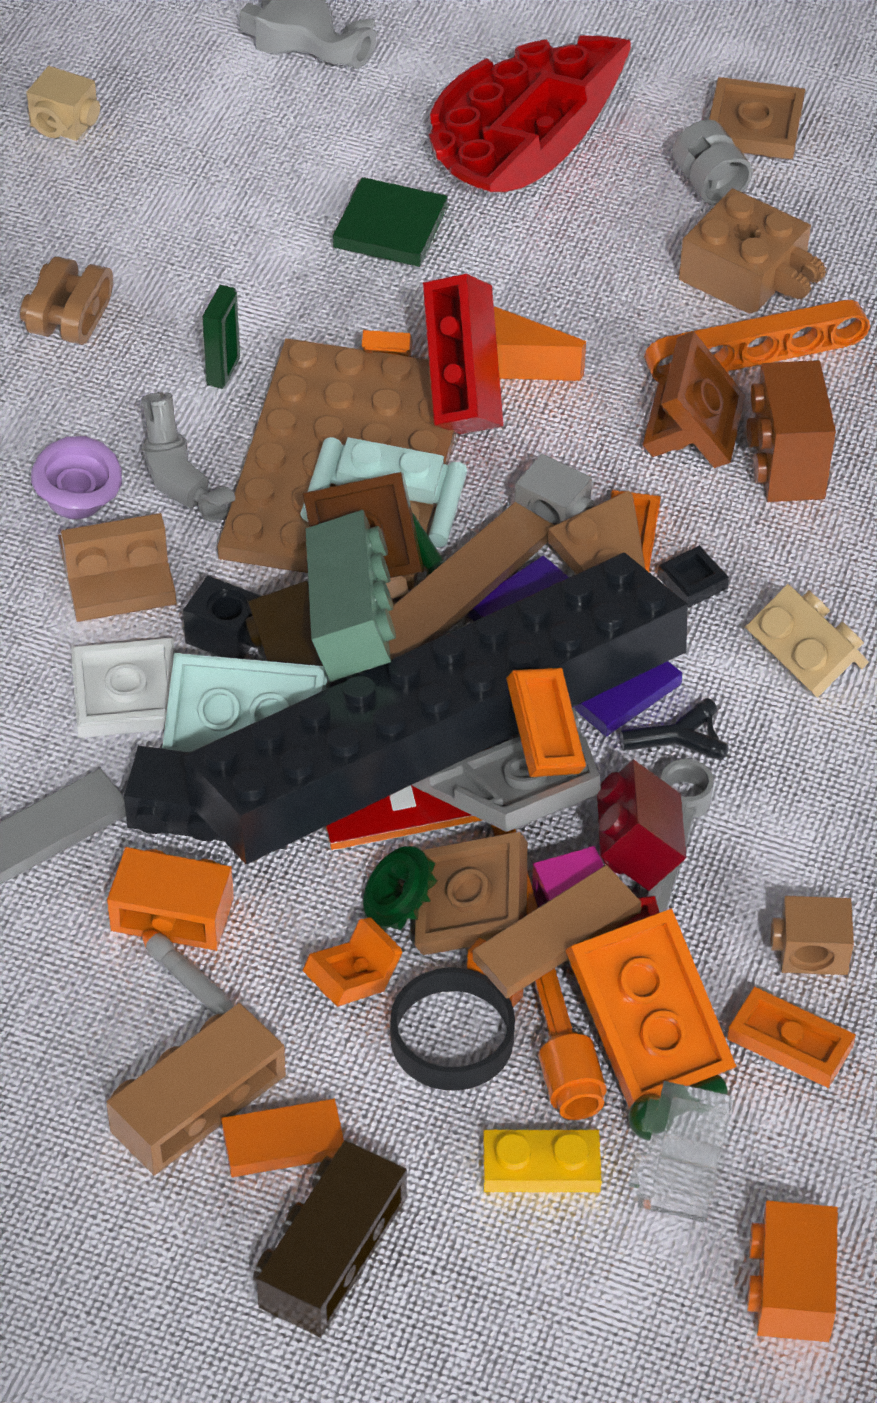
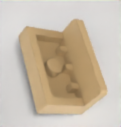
[745,584,869,698]

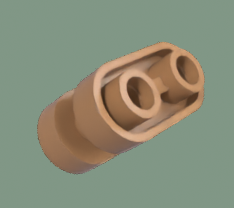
[20,256,113,345]

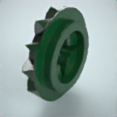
[363,846,438,930]

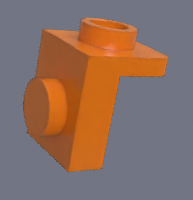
[302,917,402,1007]

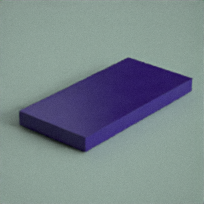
[468,555,683,737]

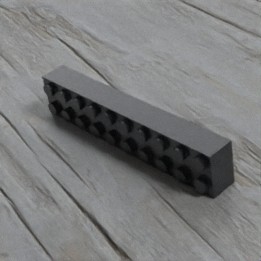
[183,552,688,865]

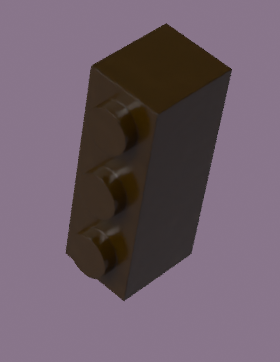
[253,1140,407,1338]

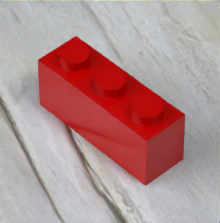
[423,274,504,435]

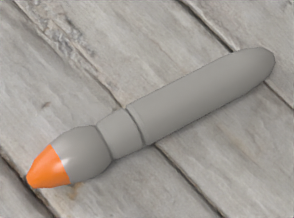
[142,930,234,1015]

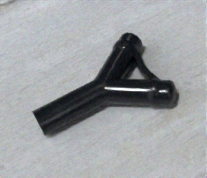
[620,698,729,760]

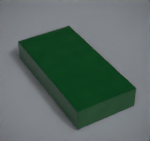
[202,284,241,389]

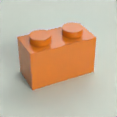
[107,847,234,951]
[747,1200,838,1342]

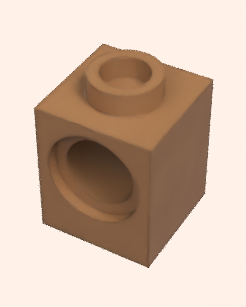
[770,896,854,975]

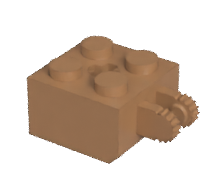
[679,188,827,314]

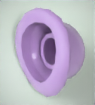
[31,436,122,519]

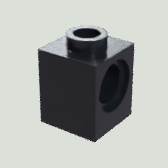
[183,575,261,659]

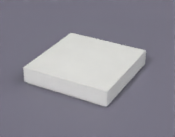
[71,637,175,738]

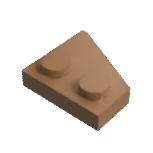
[548,490,645,574]

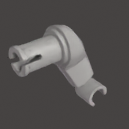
[141,392,235,522]

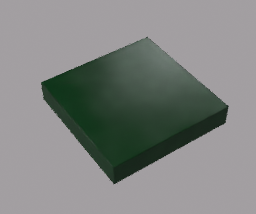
[333,177,448,267]

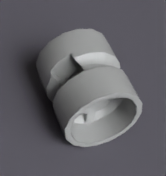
[672,120,753,205]

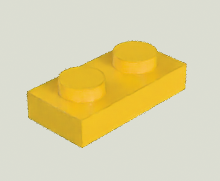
[483,1130,602,1192]

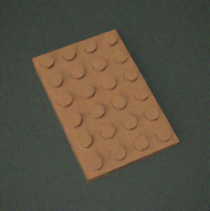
[218,338,456,590]

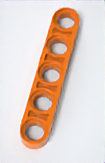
[644,300,870,382]

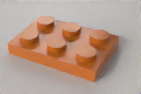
[565,908,737,1110]

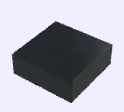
[658,545,729,608]

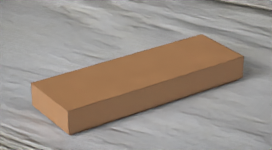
[473,865,641,999]

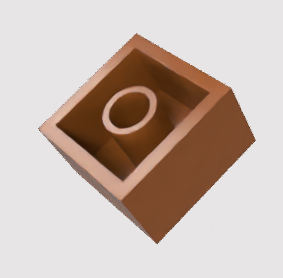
[746,360,836,502]

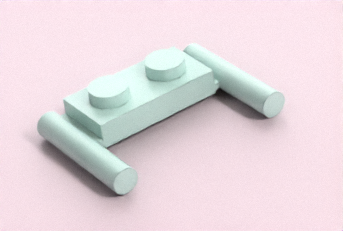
[300,437,467,547]

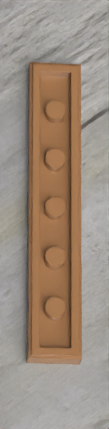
[364,502,555,672]

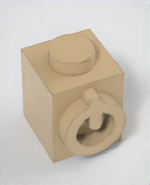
[26,65,100,141]

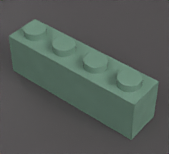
[305,510,396,682]

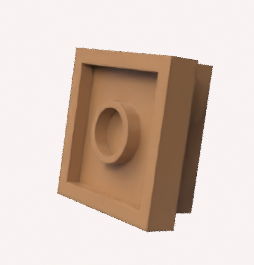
[58,513,177,622]

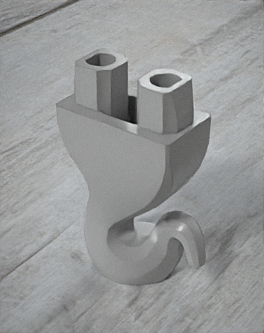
[239,0,377,69]

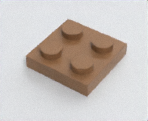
[709,77,806,160]
[415,832,528,955]

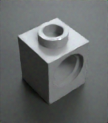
[514,453,594,525]

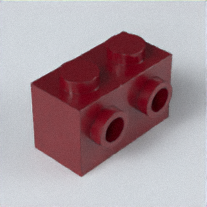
[597,759,687,891]

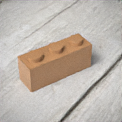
[106,1002,286,1176]

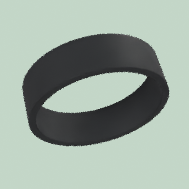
[390,967,515,1091]

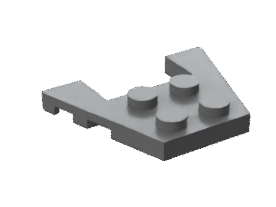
[412,707,601,832]

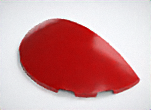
[429,35,631,192]

